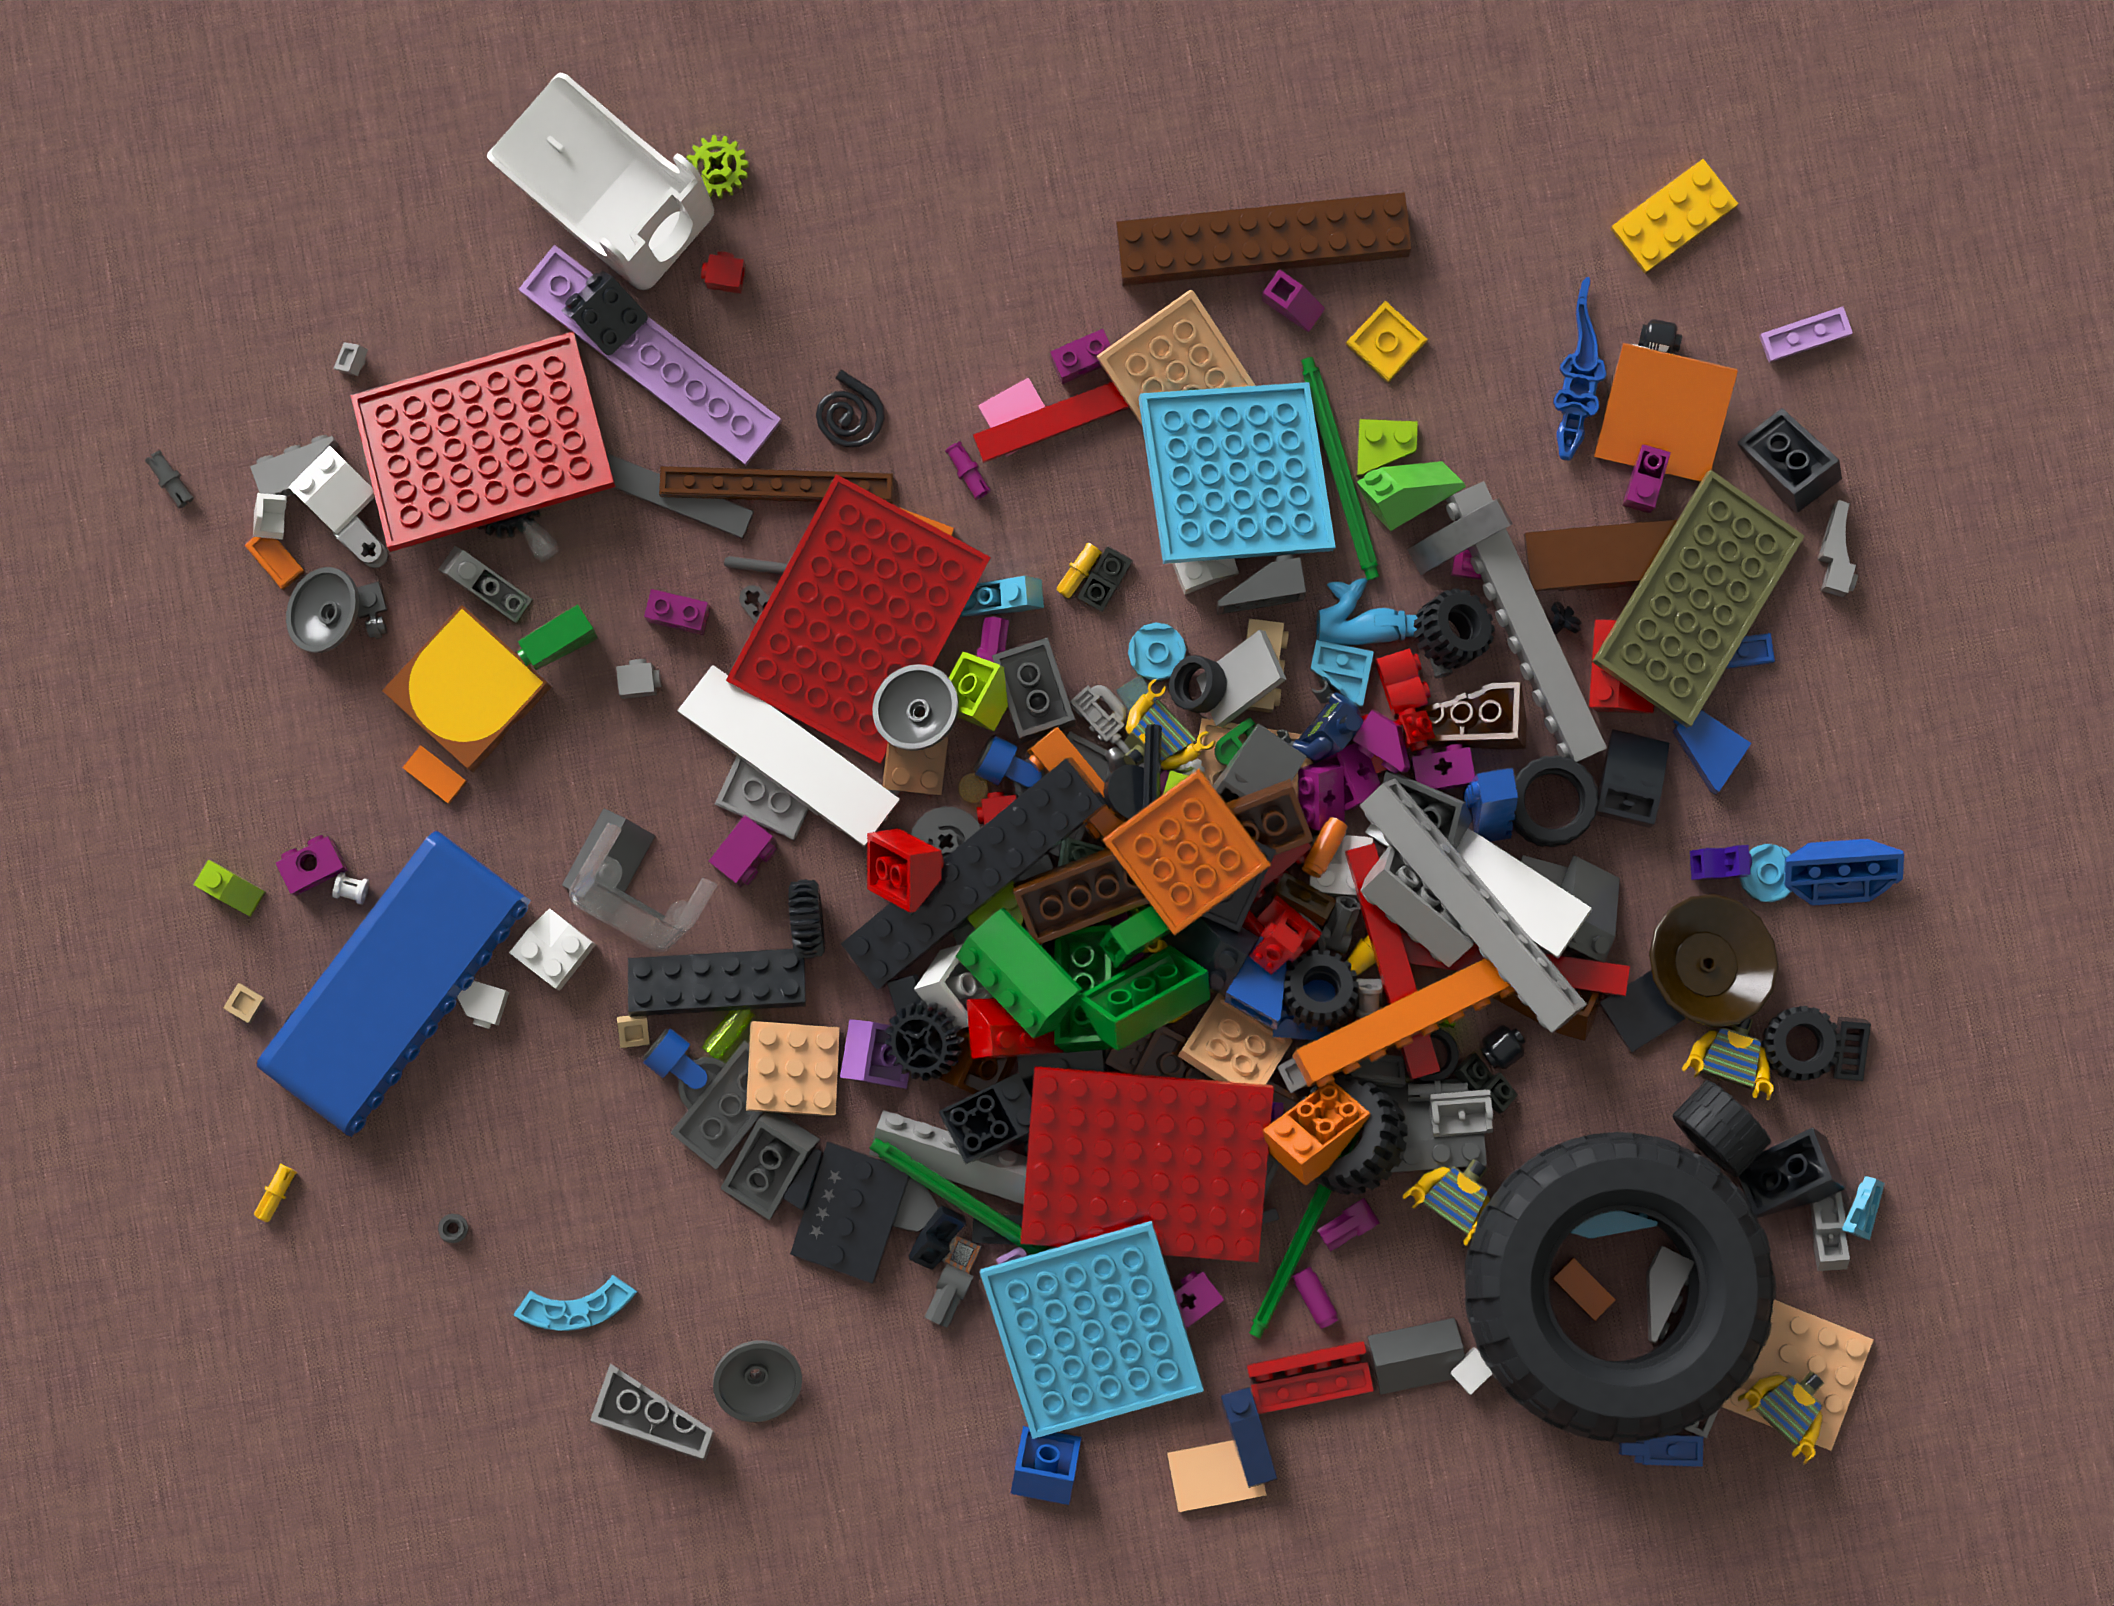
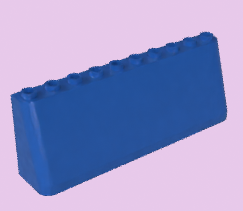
[257,831,531,1137]

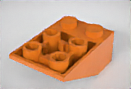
[1263,1081,1371,1186]

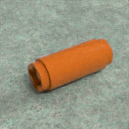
[1302,817,1348,878]

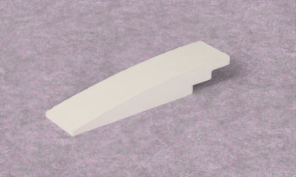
[677,665,900,847]
[1365,823,1592,958]

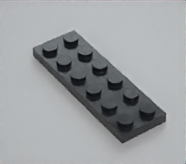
[628,949,806,1017]

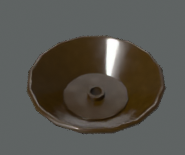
[1649,894,1779,1027]

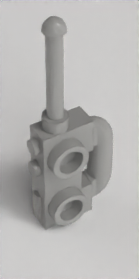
[1070,685,1144,768]

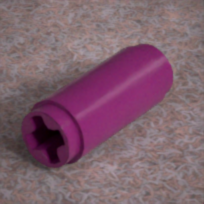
[1293,1267,1339,1329]

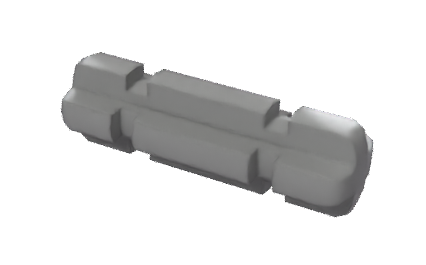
[1169,759,1205,776]

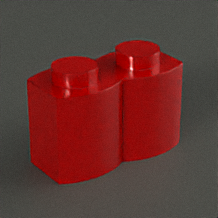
[1375,648,1431,716]

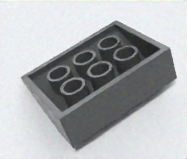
[1362,1078,1487,1172]

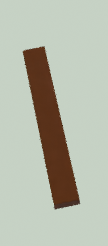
[659,466,893,504]

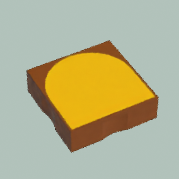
[382,605,552,772]

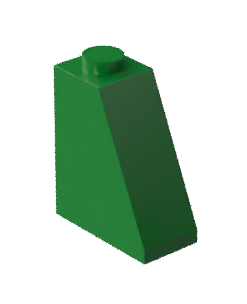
[517,604,598,670]
[1100,906,1171,968]

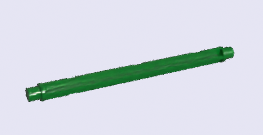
[1301,357,1379,581]
[1249,1127,1362,1339]
[869,1137,1054,1255]

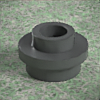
[438,1214,468,1243]

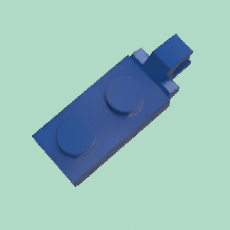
[1619,1435,1703,1467]

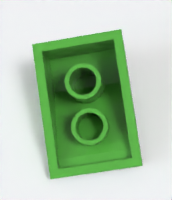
[1357,461,1466,531]

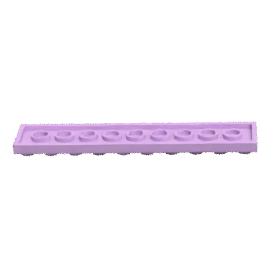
[518,245,782,466]

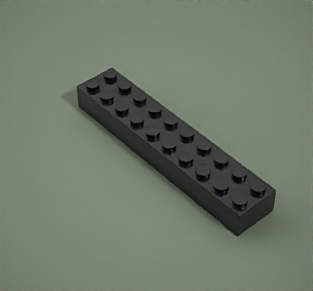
[841,757,1109,990]

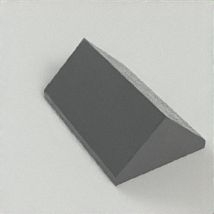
[1383,770,1473,849]
[562,808,655,913]
[1367,1318,1465,1395]

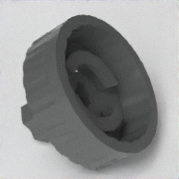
[911,806,981,859]

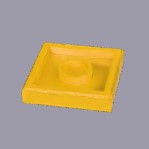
[1346,301,1428,383]

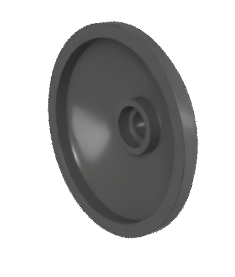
[286,567,359,653]
[873,665,959,751]
[712,1340,802,1422]

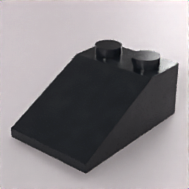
[1737,408,1842,513]
[1162,916,1259,996]
[1739,1127,1846,1218]

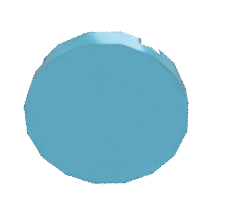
[1128,623,1186,682]
[1739,844,1792,903]

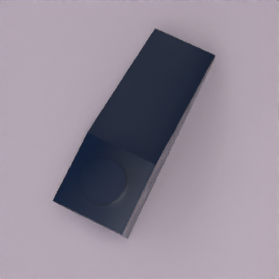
[1221,1387,1277,1488]

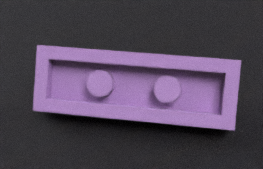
[1759,306,1853,363]

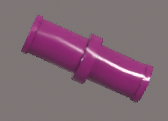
[945,441,991,500]

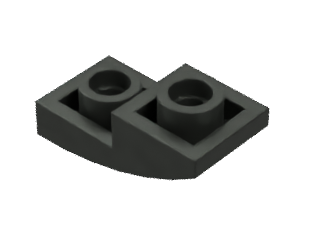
[1077,546,1133,612]
[1453,1052,1518,1114]

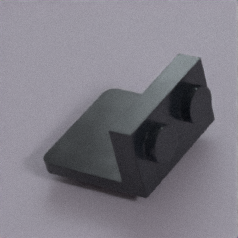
[562,270,648,355]

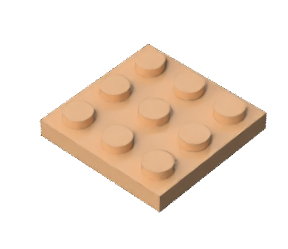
[1178,993,1293,1085]
[746,1021,840,1117]

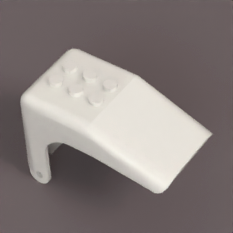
[487,73,714,290]

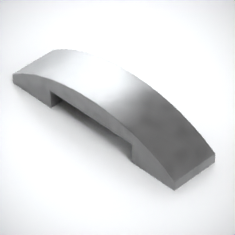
[1408,498,1513,575]

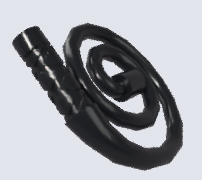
[816,369,885,448]

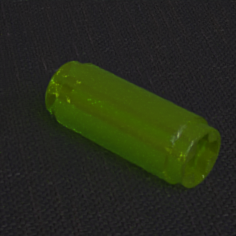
[702,1010,755,1059]

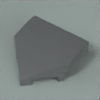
[893,1177,939,1232]

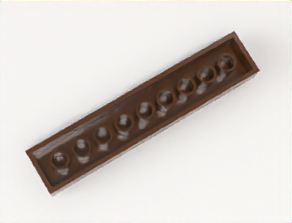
[1116,192,1411,286]
[1013,779,1314,944]

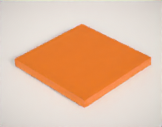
[1594,343,1738,482]
[1103,768,1271,935]

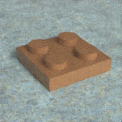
[882,737,948,795]

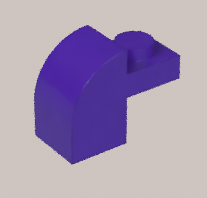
[1690,845,1752,880]

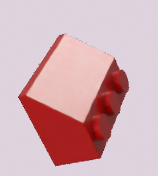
[1589,620,1655,714]
[867,828,944,913]
[966,998,1064,1059]

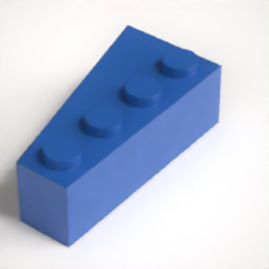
[1463,768,1518,842]

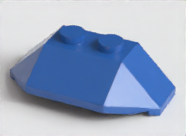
[1784,839,1904,905]

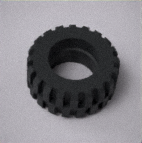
[1300,1075,1408,1195]

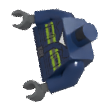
[1277,680,1364,763]

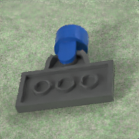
[974,731,1111,858]
[642,1028,763,1170]

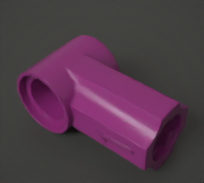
[977,617,1009,662]
[1317,1197,1380,1251]

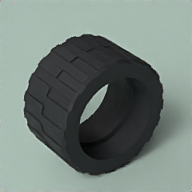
[1511,755,1599,848]
[1672,1081,1771,1177]

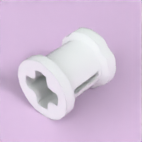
[333,872,369,905]

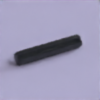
[1143,724,1162,809]

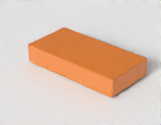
[244,537,305,590]
[402,745,468,804]
[1552,1257,1616,1321]

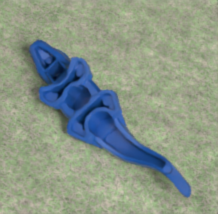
[1553,277,1607,461]

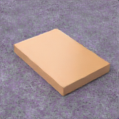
[1167,1440,1266,1512]

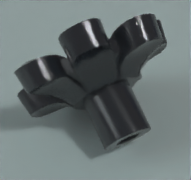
[1550,602,1582,634]

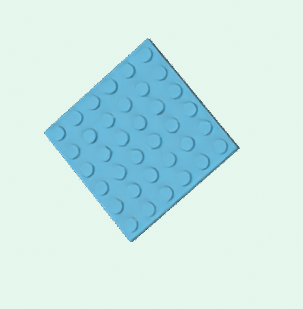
[1138,382,1336,564]
[980,1221,1204,1439]

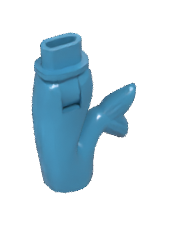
[1316,578,1417,645]

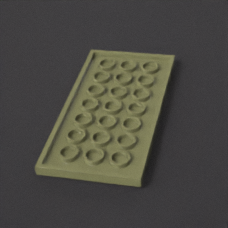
[1592,470,1804,728]

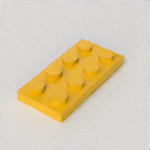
[1610,159,1738,274]

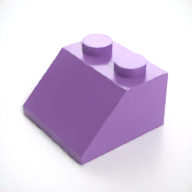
[840,1019,909,1089]

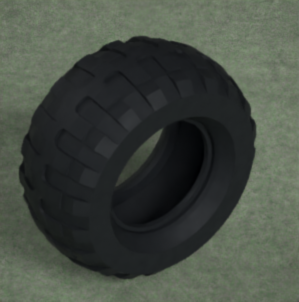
[1464,1132,1776,1443]

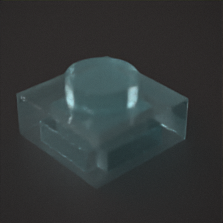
[1116,675,1156,712]

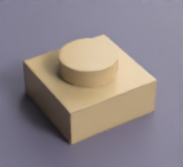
[223,983,266,1024]
[617,1015,650,1048]

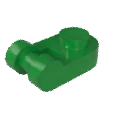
[1214,717,1256,766]

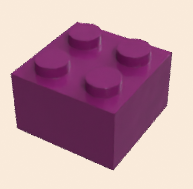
[708,815,777,888]

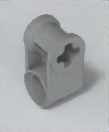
[333,516,388,568]
[1354,979,1383,1018]

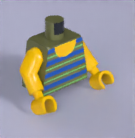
[1123,679,1216,770]
[1682,1018,1773,1100]
[1403,1159,1490,1246]
[1737,1371,1824,1464]

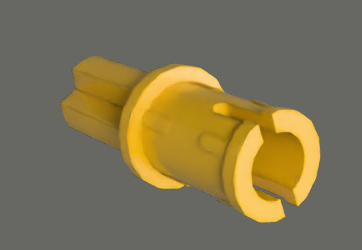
[1056,542,1102,598]
[254,1163,297,1222]

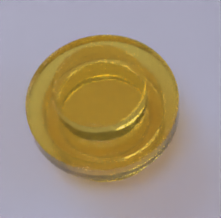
[959,774,988,803]

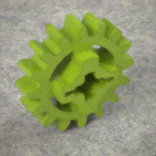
[686,135,749,199]

